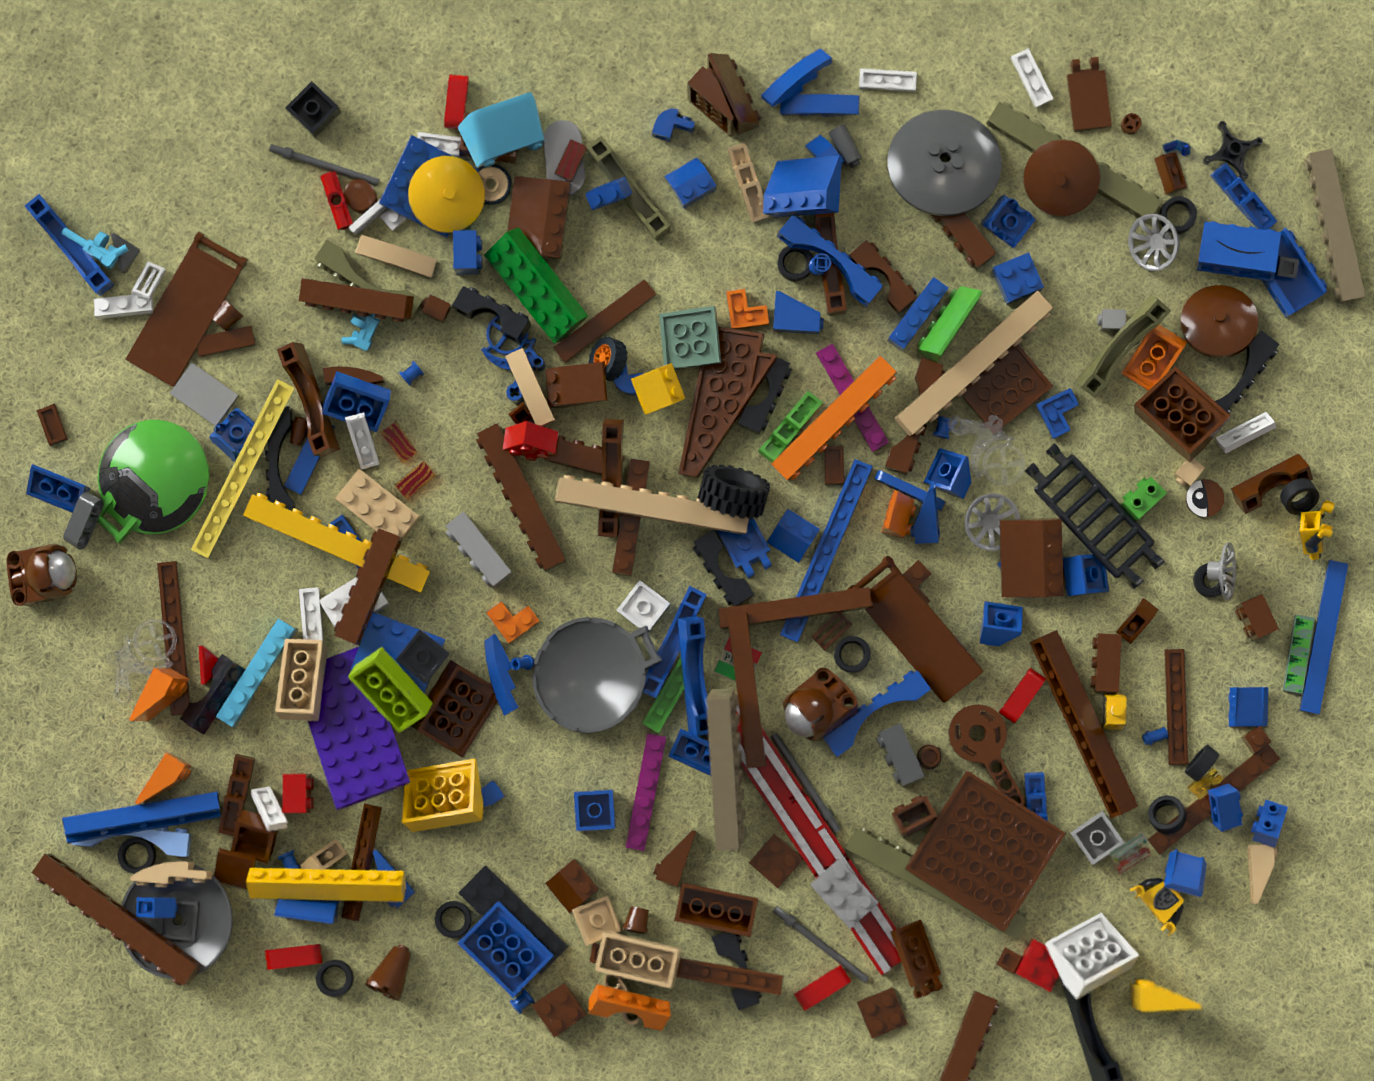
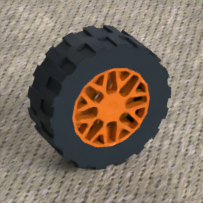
[588,337,628,381]

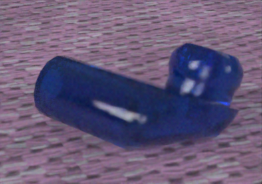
[1162,139,1191,156]

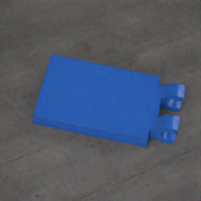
[716,518,772,578]

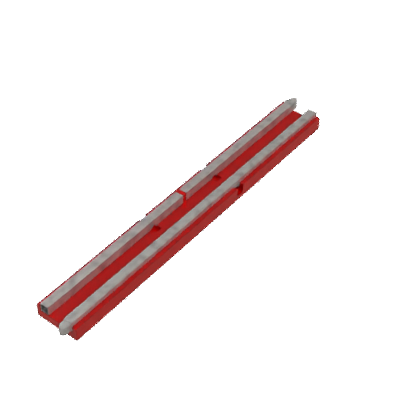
[736,703,901,975]

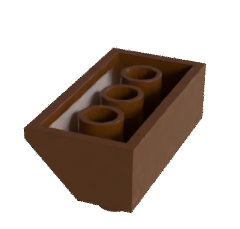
[674,882,758,937]

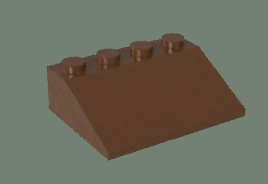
[707,53,761,136]
[687,66,733,137]
[507,176,571,259]
[1134,366,1231,463]
[999,518,1064,597]
[411,660,498,758]

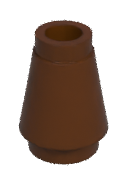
[290,416,308,446]

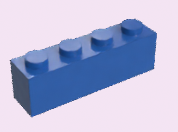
[887,277,949,352]

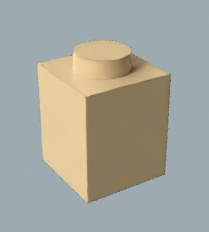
[1173,459,1205,487]

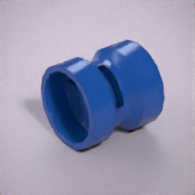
[809,253,831,276]

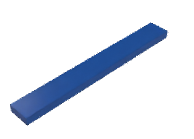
[1299,560,1348,714]

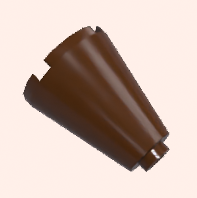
[365,944,411,1001]

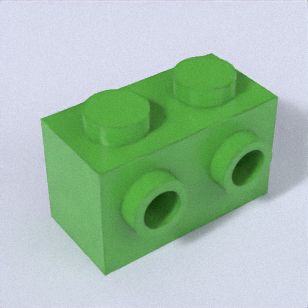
[1121,476,1167,521]

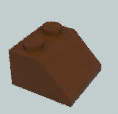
[545,859,599,913]

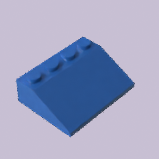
[763,155,842,218]
[351,612,445,694]
[458,901,554,998]

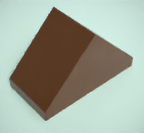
[508,402,535,425]

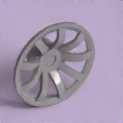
[1128,214,1179,271]
[965,493,1020,551]
[1207,542,1236,600]

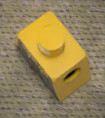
[1103,693,1126,730]

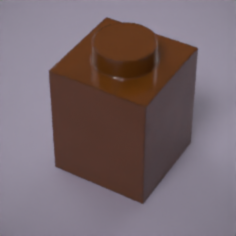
[421,294,452,324]
[1241,726,1271,753]

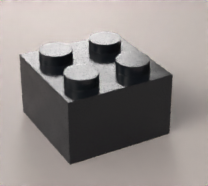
[285,81,341,138]

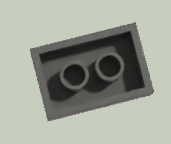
[876,723,924,786]

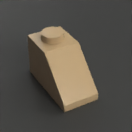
[300,839,348,870]

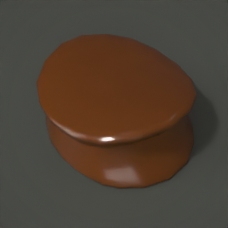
[344,179,378,214]

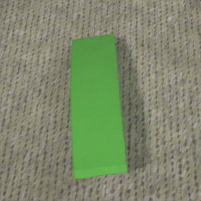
[758,391,823,463]

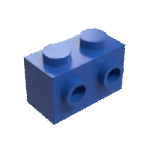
[1251,800,1288,848]

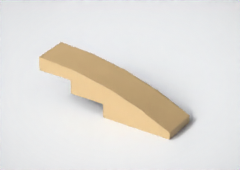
[727,142,770,222]
[355,235,437,278]
[505,348,555,426]

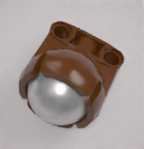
[7,544,77,606]
[782,667,858,742]

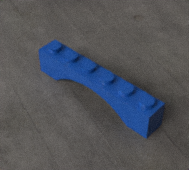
[24,194,115,296]
[776,215,883,307]
[643,586,707,699]
[677,616,708,736]
[823,670,931,757]

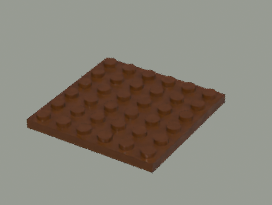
[905,770,1066,932]

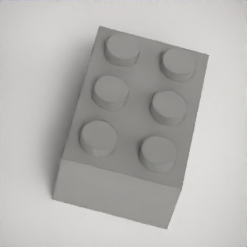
[810,859,879,929]

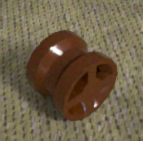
[1121,113,1142,135]

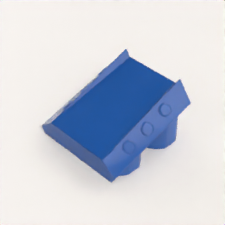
[981,195,1036,248]
[209,408,255,462]
[1228,687,1269,727]
[1164,849,1207,897]

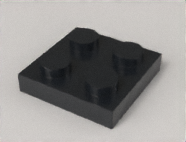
[396,629,451,684]

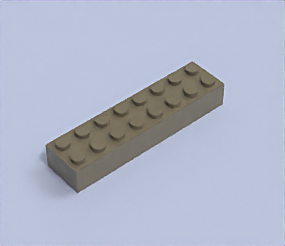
[706,689,747,850]

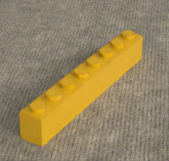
[247,868,406,902]

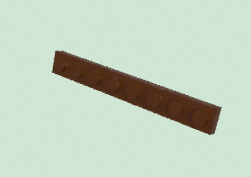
[1147,744,1280,855]

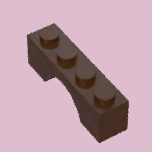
[849,240,917,315]
[1231,453,1313,514]

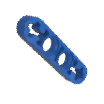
[874,470,946,511]

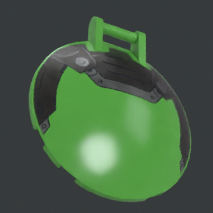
[97,420,210,544]

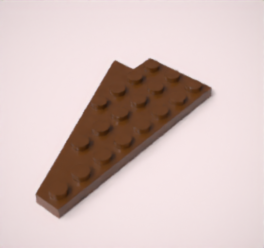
[678,327,778,478]

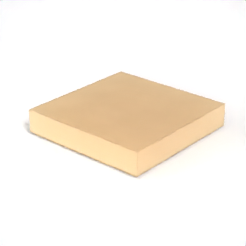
[572,895,622,946]

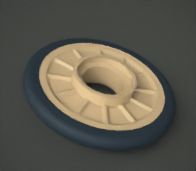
[478,164,512,205]

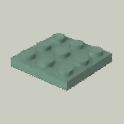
[659,306,721,370]

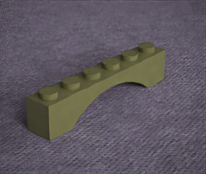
[586,136,671,241]
[314,240,423,321]
[1076,294,1171,398]

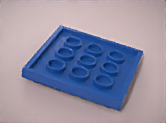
[378,135,479,238]

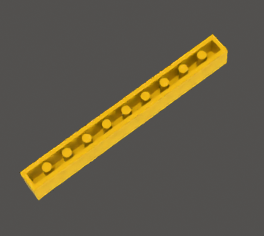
[243,493,430,593]

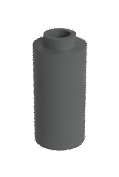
[828,124,862,168]

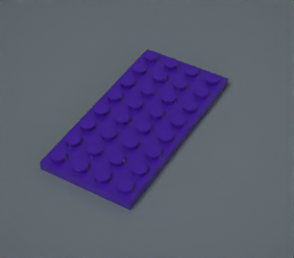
[308,647,411,811]

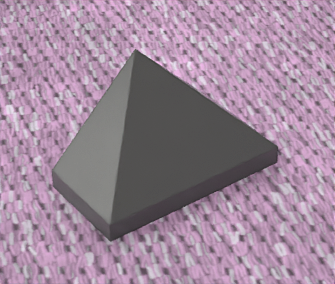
[111,233,140,274]

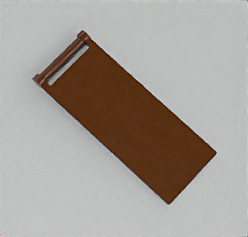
[126,232,248,387]
[847,555,984,703]

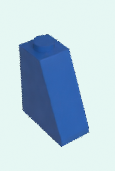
[773,291,824,334]

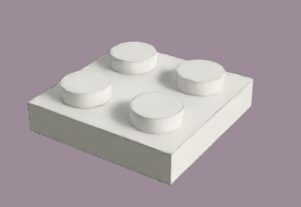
[616,580,670,631]

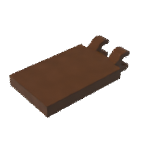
[1066,57,1112,131]
[890,919,943,999]

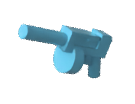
[62,228,129,269]
[342,290,382,351]

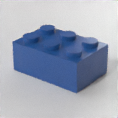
[322,371,391,432]

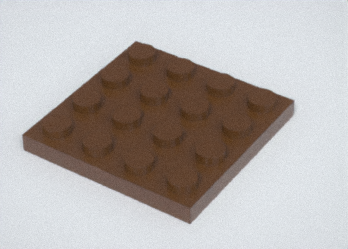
[961,344,1053,435]

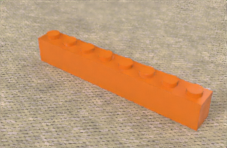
[771,355,897,481]

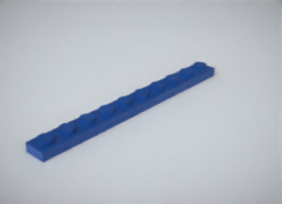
[780,459,873,643]

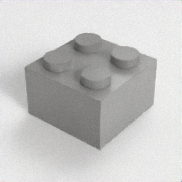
[1071,811,1125,866]

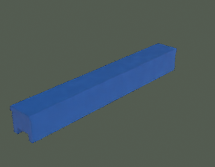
[62,791,221,844]

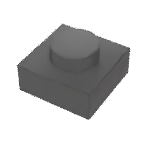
[1275,256,1299,278]

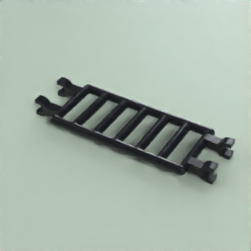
[1025,443,1165,589]

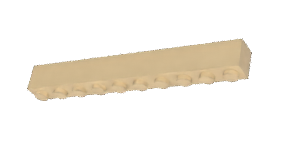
[894,291,1053,436]
[555,475,749,535]

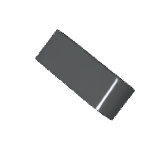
[63,492,104,550]

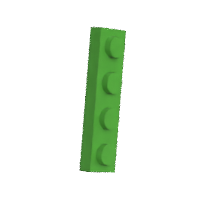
[642,657,684,733]

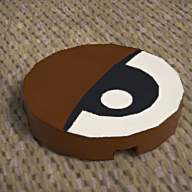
[1186,479,1224,517]

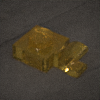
[1187,768,1223,800]

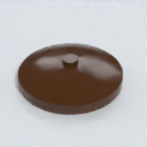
[1024,139,1101,216]
[1181,285,1258,358]

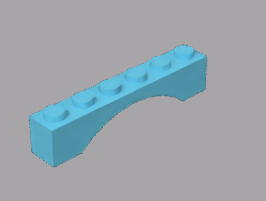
[216,619,297,727]

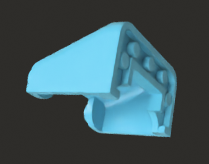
[458,92,545,168]

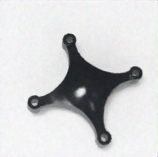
[1203,121,1263,181]

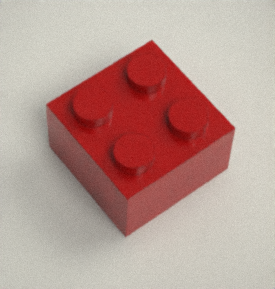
[503,421,558,461]
[282,774,314,813]
[1014,938,1059,992]

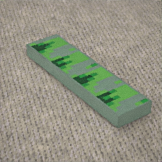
[1282,615,1315,694]

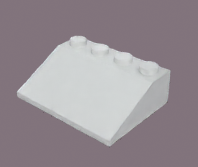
[1046,913,1139,998]

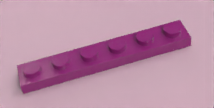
[816,343,889,452]
[626,733,666,851]

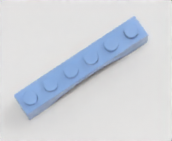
[71,827,192,857]

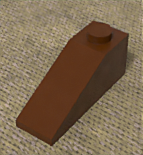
[653,830,696,887]

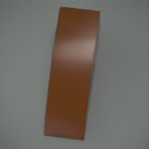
[323,367,385,385]

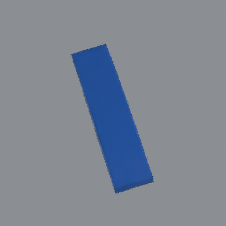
[761,48,832,107]
[780,94,860,117]
[1210,163,1277,230]
[484,634,519,716]
[1024,772,1048,821]

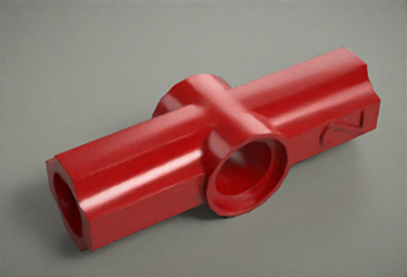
[320,171,353,231]

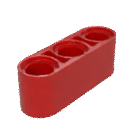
[444,74,469,130]
[999,667,1046,724]
[265,944,323,970]
[794,965,851,1011]

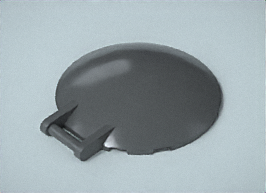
[532,617,663,733]

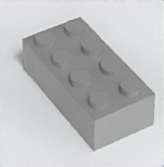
[446,511,514,589]

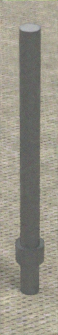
[269,144,379,186]
[771,733,841,833]
[772,906,869,983]

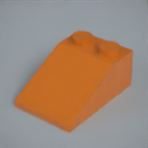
[1122,324,1187,390]
[881,490,916,539]
[129,668,189,721]
[134,753,191,805]

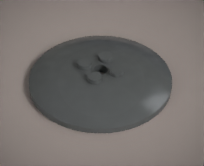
[887,110,1002,216]
[122,862,233,979]

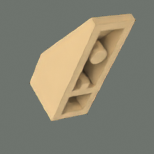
[1247,844,1277,904]

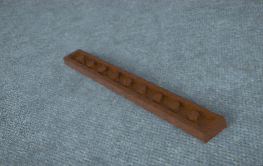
[590,943,784,995]

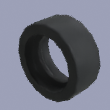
[1159,196,1197,234]
[777,246,813,282]
[1280,478,1320,515]
[834,636,871,673]
[1185,744,1219,782]
[1148,795,1187,835]
[117,837,156,874]
[434,901,472,938]
[316,959,354,997]

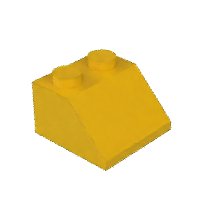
[631,363,686,414]

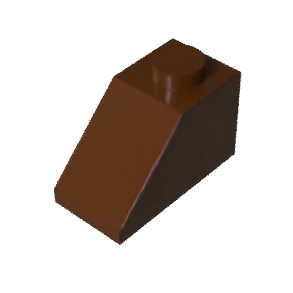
[1116,598,1159,644]

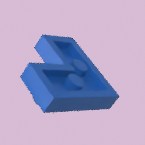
[1036,388,1079,439]

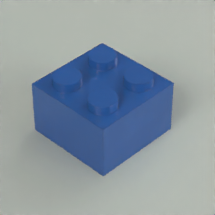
[453,230,483,275]
[992,252,1044,305]
[574,790,616,831]

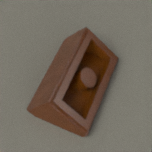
[1154,152,1188,194]

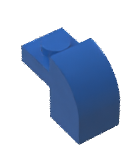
[652,109,695,142]
[614,365,643,396]
[481,780,505,806]

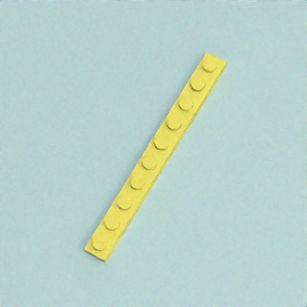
[191,379,295,558]

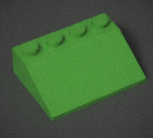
[917,286,983,363]

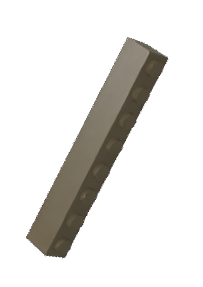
[1304,149,1365,304]

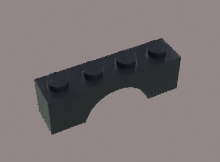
[452,286,531,345]
[738,358,792,435]
[693,530,754,606]
[180,654,246,735]
[711,932,762,1011]

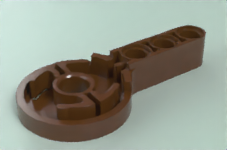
[948,704,1025,806]

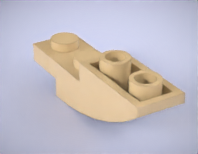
[130,862,212,887]

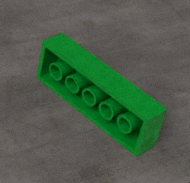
[484,227,589,344]

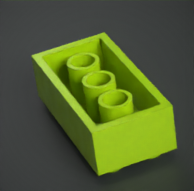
[348,647,433,733]

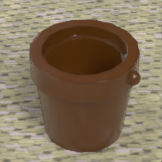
[212,300,244,331]
[916,744,942,770]
[623,906,649,934]

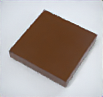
[214,848,257,889]

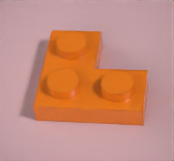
[726,289,769,329]
[486,602,540,644]

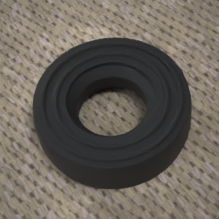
[1193,563,1228,598]

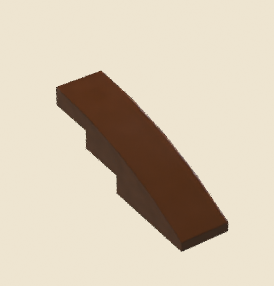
[218,754,255,836]

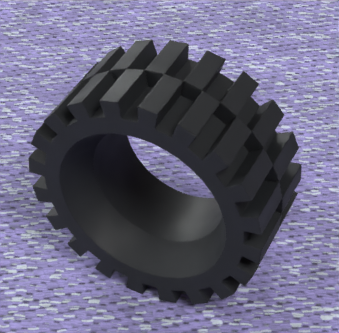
[698,465,770,519]

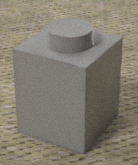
[1097,309,1126,331]

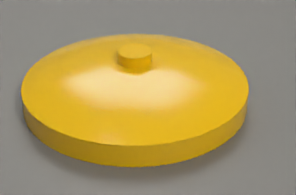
[408,156,485,233]

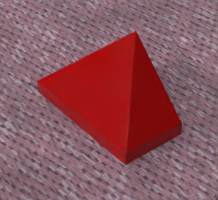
[198,646,219,685]

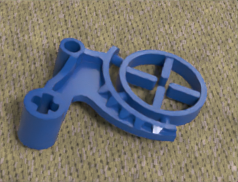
[481,316,546,404]

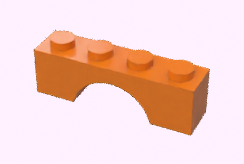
[589,984,670,1031]

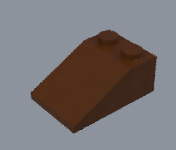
[545,362,607,408]

